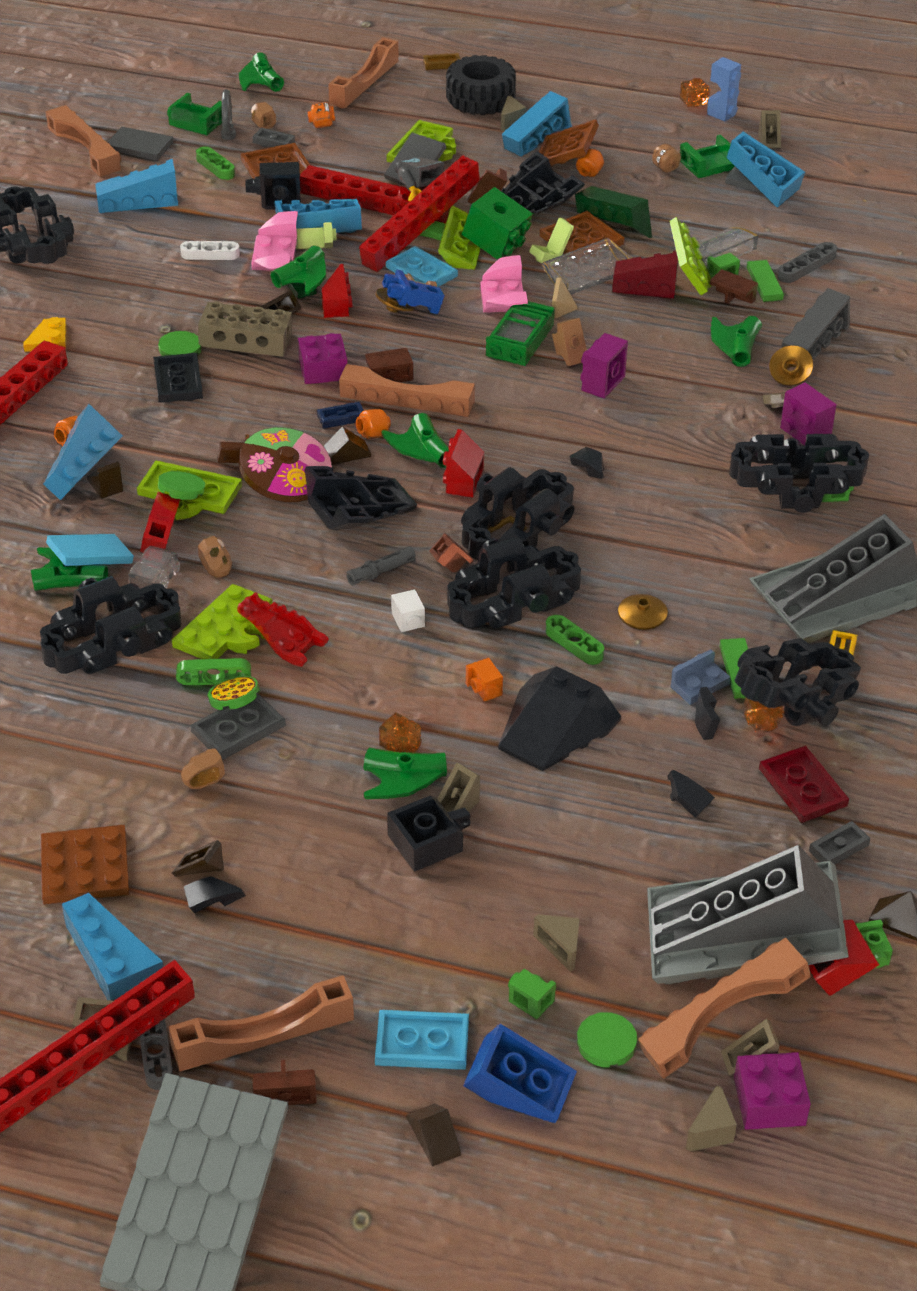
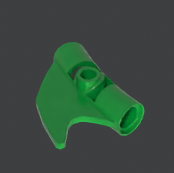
[239,53,284,92]
[270,245,326,294]
[710,316,762,367]
[382,413,449,468]
[30,547,108,591]
[363,747,447,799]

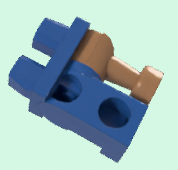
[382,270,444,314]

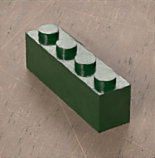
[575,186,652,238]

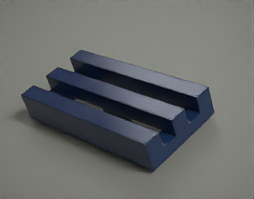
[317,402,364,429]

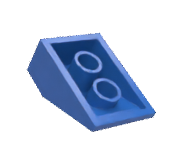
[463,1024,577,1123]

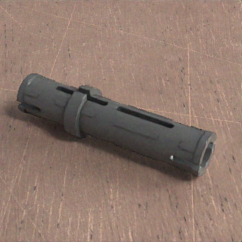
[346,546,416,586]

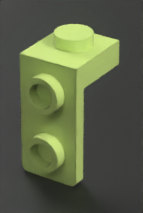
[529,218,574,264]
[296,222,337,250]

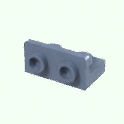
[671,649,731,705]

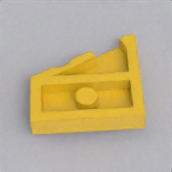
[23,317,66,352]

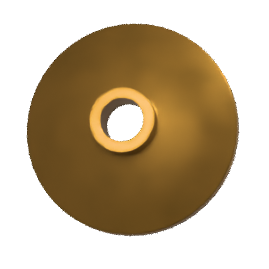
[375,288,415,313]
[769,345,813,386]
[618,594,668,630]

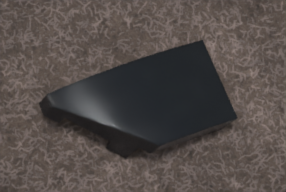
[569,447,605,479]
[695,687,721,740]
[667,770,715,818]
[183,876,246,913]

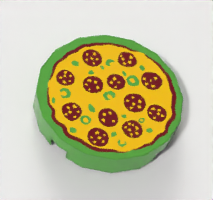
[207,676,260,710]

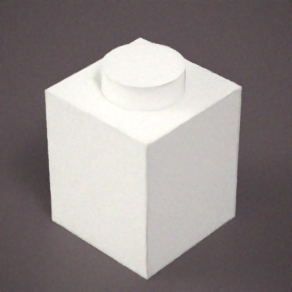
[391,589,425,632]

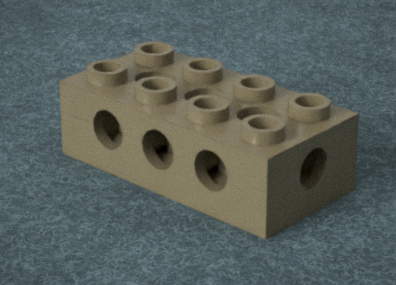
[198,302,292,357]

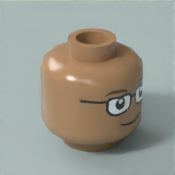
[652,144,681,173]

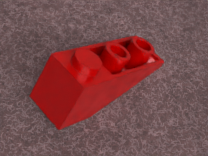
[322,264,353,318]
[140,492,180,558]

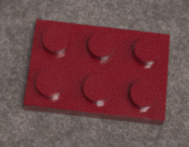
[759,745,849,823]

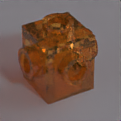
[680,78,710,107]
[744,698,784,732]
[379,712,422,753]

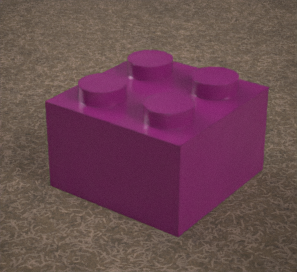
[298,333,347,384]
[580,333,628,399]
[780,382,837,446]
[734,1052,811,1130]

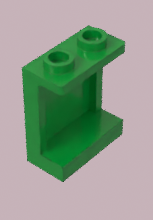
[167,92,222,136]
[680,134,735,179]

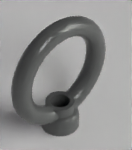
[221,89,236,140]

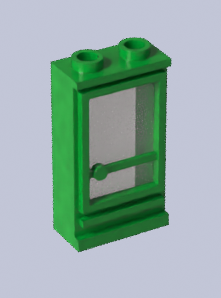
[486,301,555,366]

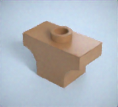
[552,318,587,366]

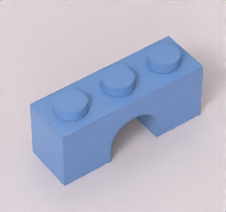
[707,57,741,122]

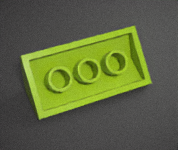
[438,206,481,270]

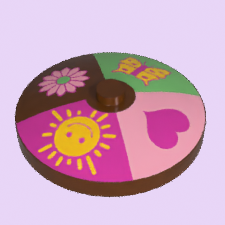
[239,427,332,502]

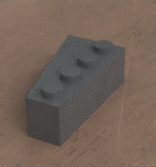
[782,288,850,359]

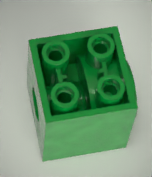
[461,187,533,260]

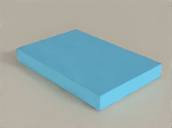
[386,246,458,287]
[46,534,134,566]
[375,1010,469,1070]

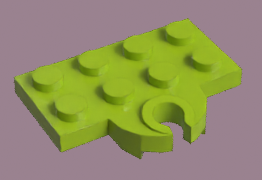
[386,120,456,163]
[670,217,713,295]
[137,460,242,520]
[172,584,273,659]

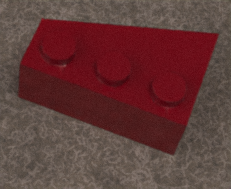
[612,250,678,298]

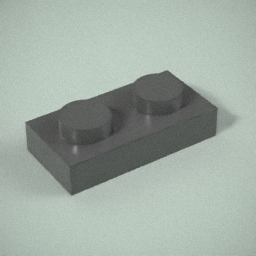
[252,127,295,147]
[809,821,870,865]

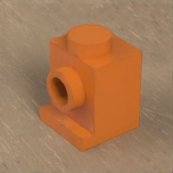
[466,658,503,702]

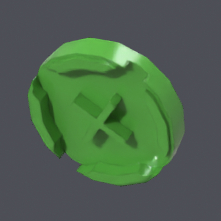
[158,331,202,356]
[157,471,205,500]
[577,1012,637,1067]

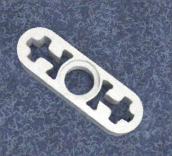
[180,241,240,260]

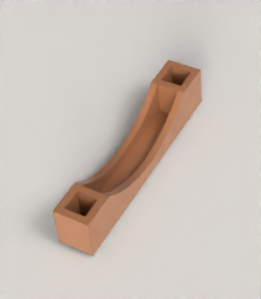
[329,37,399,108]
[46,105,121,177]
[339,364,475,417]
[638,937,811,1079]
[168,975,354,1072]

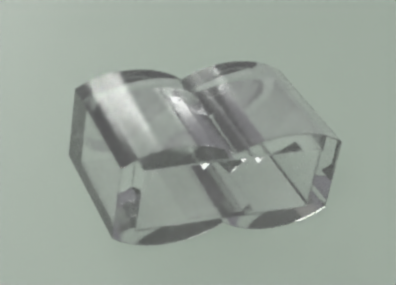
[128,545,180,589]

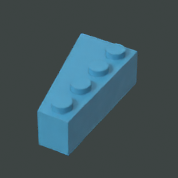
[502,91,572,157]
[727,132,805,208]
[95,159,178,213]
[275,199,362,233]
[43,404,123,500]
[62,893,164,1001]

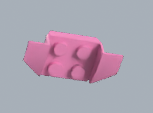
[251,211,298,271]
[480,255,528,312]

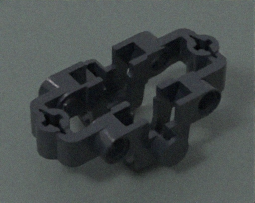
[0,187,74,264]
[729,434,869,513]
[461,467,575,560]
[447,536,581,628]
[40,576,182,674]
[734,638,861,726]

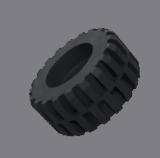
[446,55,516,115]

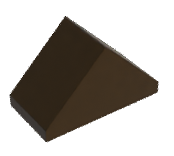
[324,426,371,465]
[87,462,123,499]
[406,1103,461,1167]

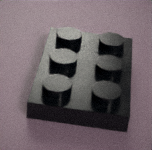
[153,353,203,403]

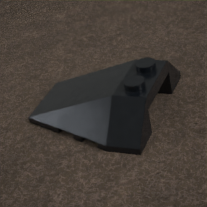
[501,151,585,216]
[305,466,417,531]
[498,666,621,771]

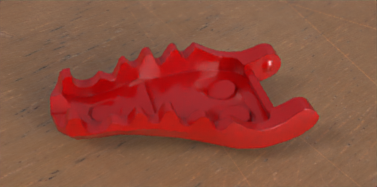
[237,592,329,667]

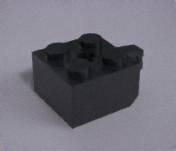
[245,162,301,210]
[387,795,471,872]

